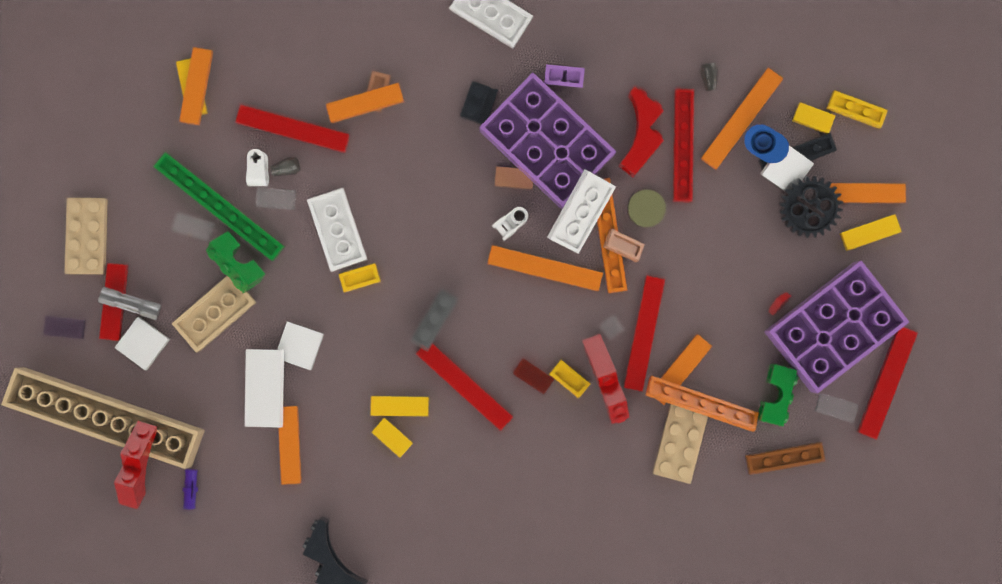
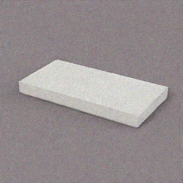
[449,0,533,49]
[547,169,616,254]
[307,188,368,272]
[245,349,284,428]

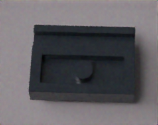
[460,81,498,125]

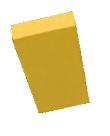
[792,102,836,134]
[338,263,381,293]
[549,360,591,398]
[371,418,413,458]

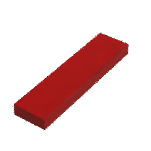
[99,263,129,341]

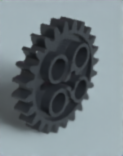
[779,176,843,238]

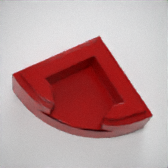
[768,292,791,316]

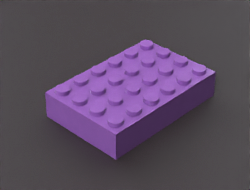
[479,72,616,210]
[764,260,909,393]

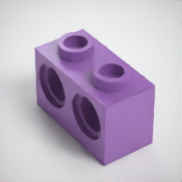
[544,64,585,88]

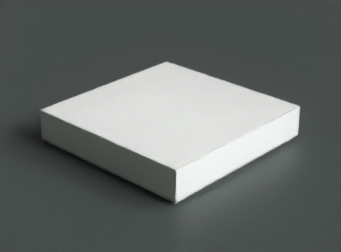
[760,146,814,193]
[115,317,170,370]
[277,322,324,370]

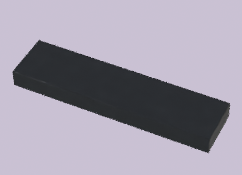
[759,133,837,179]

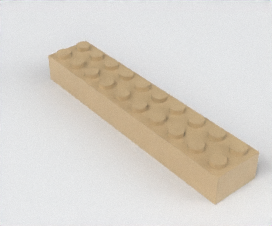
[1,367,205,469]

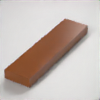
[745,442,826,475]

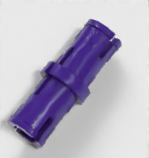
[182,469,198,510]

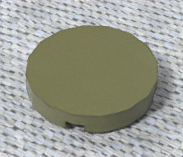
[627,190,666,228]

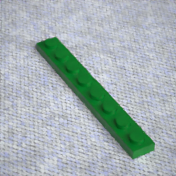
[153,152,285,261]

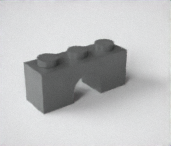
[411,289,458,351]

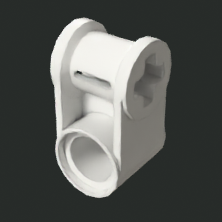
[246,149,269,186]
[492,207,528,241]

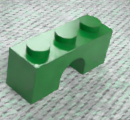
[206,231,265,294]
[758,364,798,427]

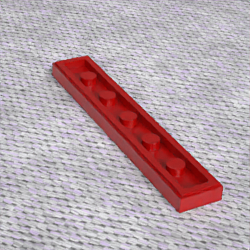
[673,88,694,203]
[235,104,351,153]
[623,275,665,392]
[857,327,918,440]
[416,344,513,431]

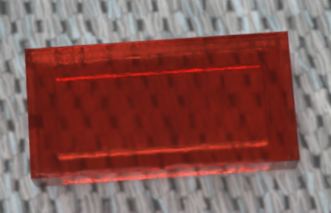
[512,358,554,395]

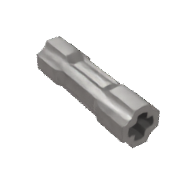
[98,287,162,320]

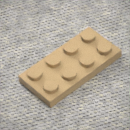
[65,198,108,275]
[172,276,257,353]
[652,404,708,484]

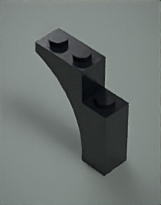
[302,516,368,584]

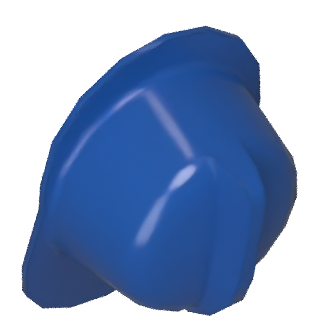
[744,124,789,163]

